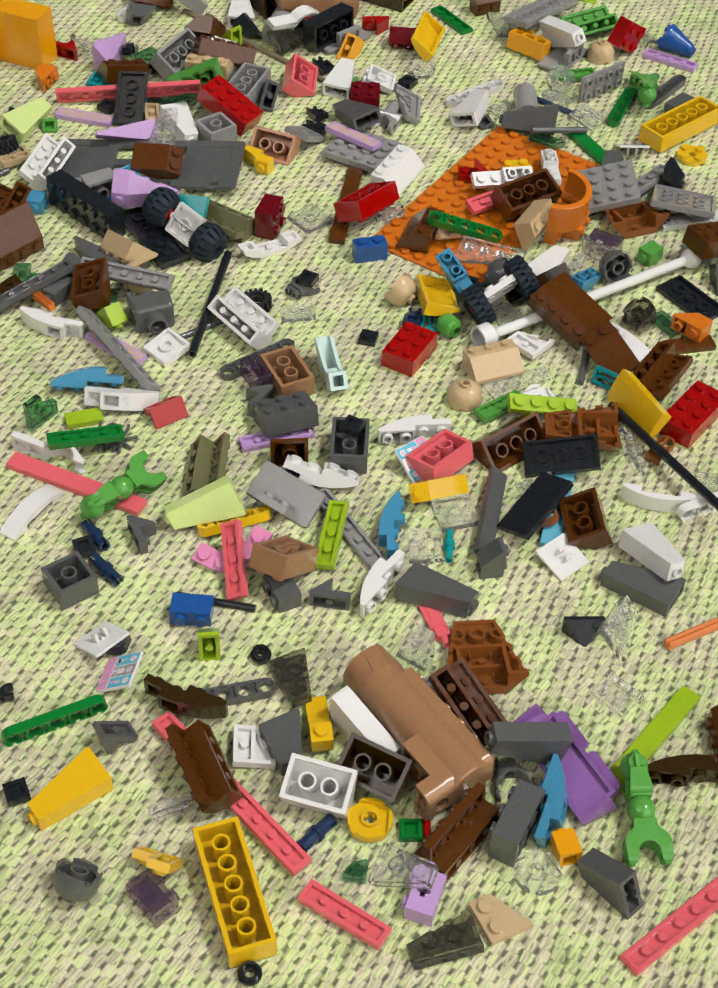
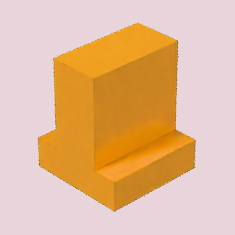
[0,0,58,69]

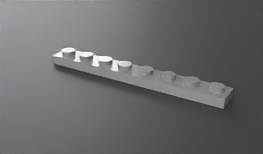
[75,305,161,391]

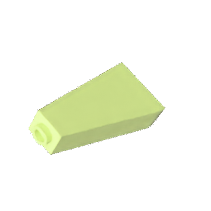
[0,97,52,144]
[163,475,246,530]

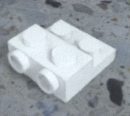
[361,63,397,95]

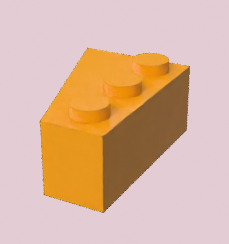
[506,27,551,61]

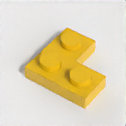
[131,846,184,876]

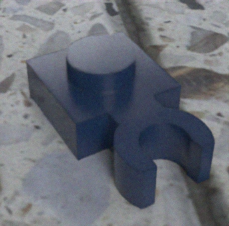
[402,307,422,326]

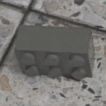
[253,391,319,438]
[329,417,370,474]
[486,779,545,868]

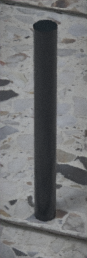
[177,591,257,613]

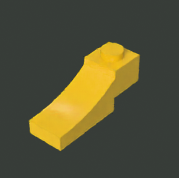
[243,145,274,175]
[409,473,469,503]
[305,696,334,752]

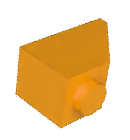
[336,32,365,60]

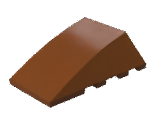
[604,201,670,239]
[545,403,621,452]
[446,619,529,694]

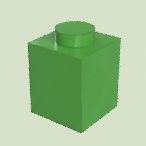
[637,240,664,267]

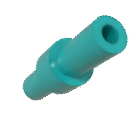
[443,528,455,563]

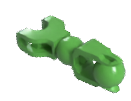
[629,71,660,108]
[80,450,168,519]
[620,749,674,867]

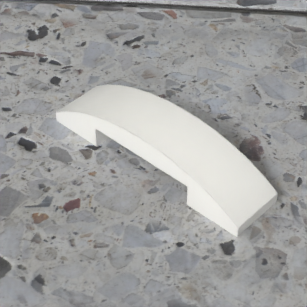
[237,230,302,258]
[620,482,700,512]
[0,484,65,542]

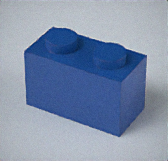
[352,235,388,264]
[169,592,215,627]

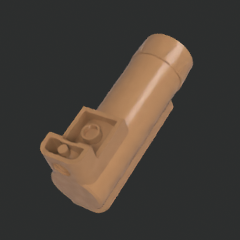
[343,645,495,821]

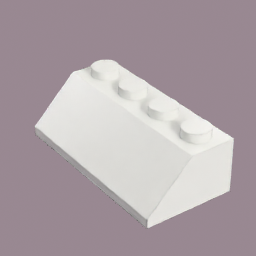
[370,144,425,196]

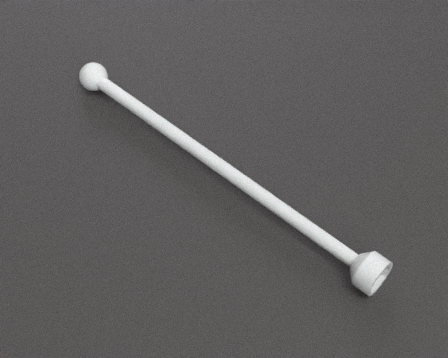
[470,248,702,346]

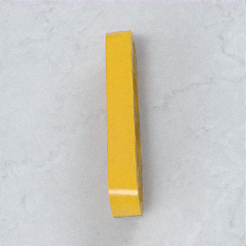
[197,506,271,537]

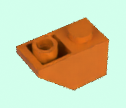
[35,63,59,92]
[670,313,713,343]

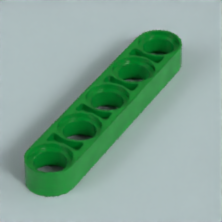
[607,87,637,127]
[427,210,503,244]
[1,694,108,747]

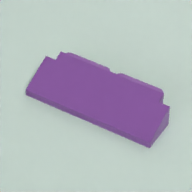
[513,703,621,825]

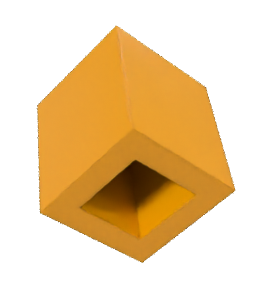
[549,827,583,867]

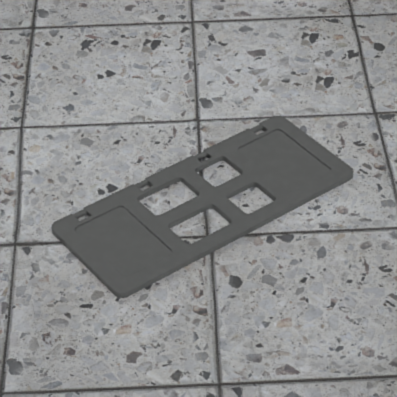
[61,139,246,190]

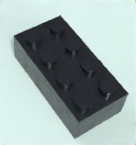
[303,2,354,53]

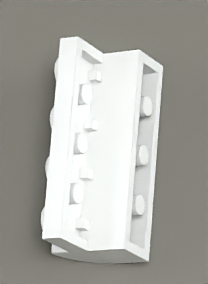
[17,133,76,191]
[207,286,281,349]

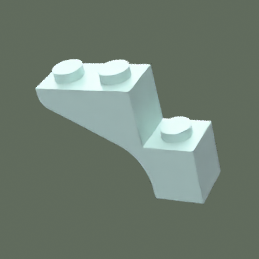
[314,335,348,391]

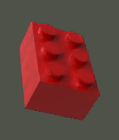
[381,321,438,377]

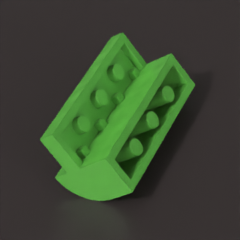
[559,5,618,38]

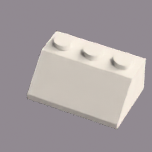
[279,753,358,820]

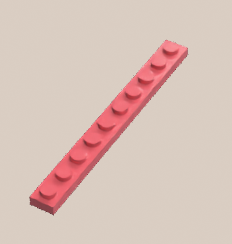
[55,80,202,103]
[152,711,311,877]

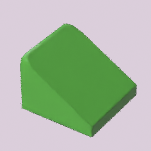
[42,118,58,133]

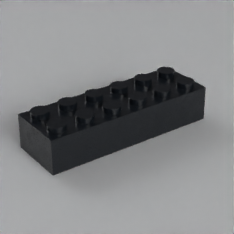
[46,169,126,238]

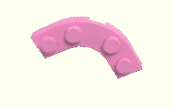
[192,525,273,573]

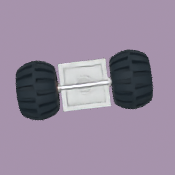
[142,187,228,263]

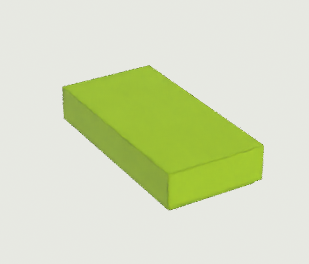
[64,407,104,430]

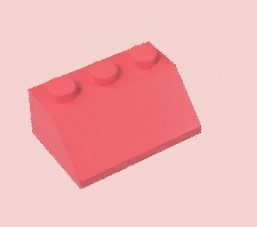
[282,53,318,97]
[406,429,474,481]

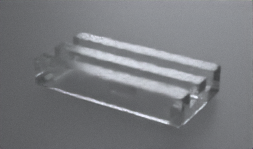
[148,791,195,825]

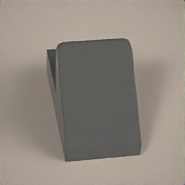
[246,384,274,419]
[126,515,157,555]
[309,578,351,611]
[92,721,138,755]

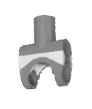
[368,101,403,134]

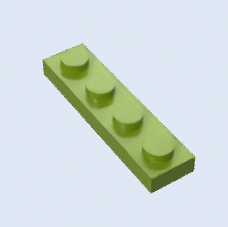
[507,393,577,416]
[315,500,349,570]

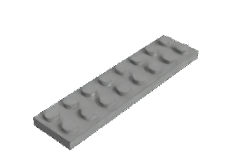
[503,0,578,30]

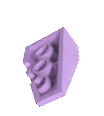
[92,32,126,70]
[94,118,159,140]
[111,168,178,208]

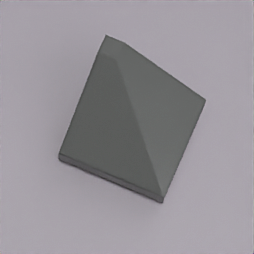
[478,113,494,131]

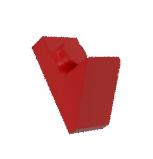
[362,16,389,36]
[56,39,78,61]
[458,158,488,181]

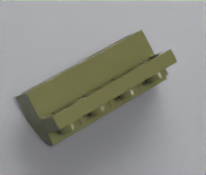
[206,199,255,243]
[182,432,230,497]

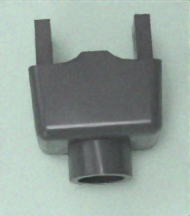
[126,290,175,335]

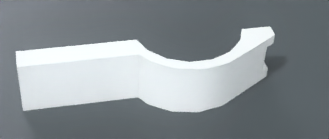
[266,5,319,31]
[10,430,86,475]

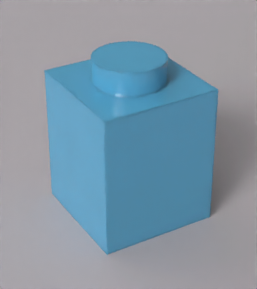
[26,190,49,215]

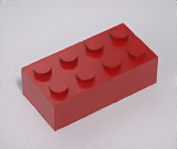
[196,75,264,136]
[333,181,400,224]
[659,380,718,449]

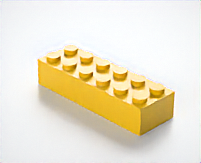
[638,95,718,153]
[192,816,277,969]

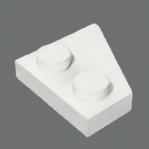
[507,331,554,360]
[232,724,276,769]

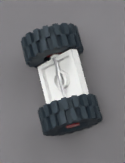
[459,255,541,325]

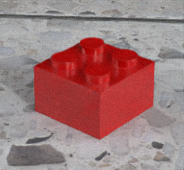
[607,15,646,54]

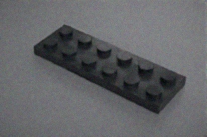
[124,207,191,270]

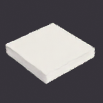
[142,327,191,368]

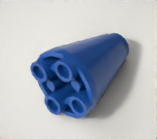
[656,24,696,58]

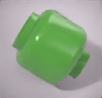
[436,313,462,338]

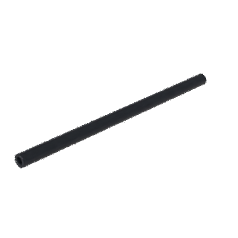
[188,250,232,357]
[607,402,718,511]

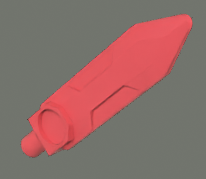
[418,605,451,648]

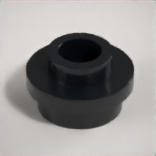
[250,644,272,664]
[237,961,262,986]

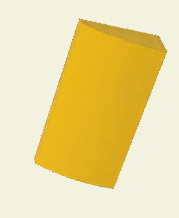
[411,11,445,63]
[415,274,460,316]
[607,369,671,439]

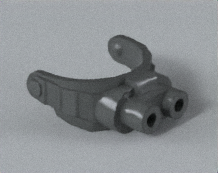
[284,275,321,298]
[495,759,535,802]

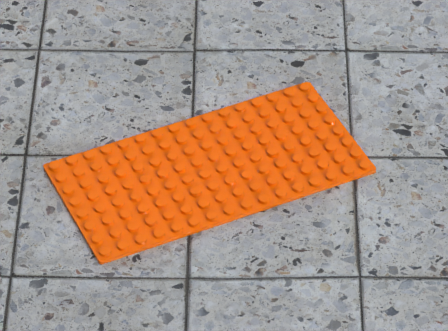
[374,126,601,283]

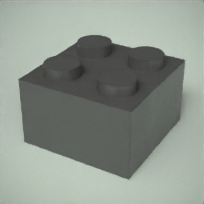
[41,551,99,610]

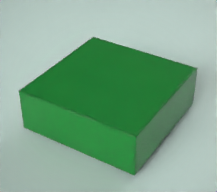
[399,819,423,842]

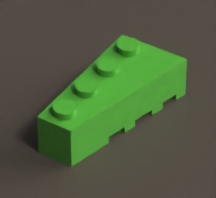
[165,57,225,98]

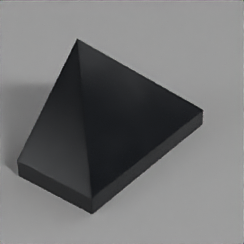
[561,616,606,647]

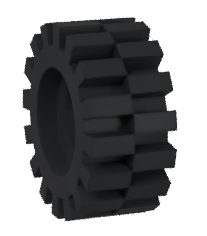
[0,134,19,155]
[244,288,272,313]

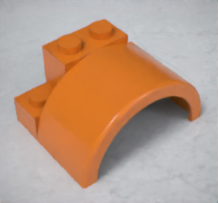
[543,168,592,245]

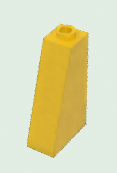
[27,746,114,831]

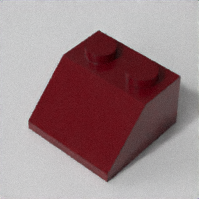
[388,26,416,50]

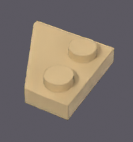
[468,893,533,947]

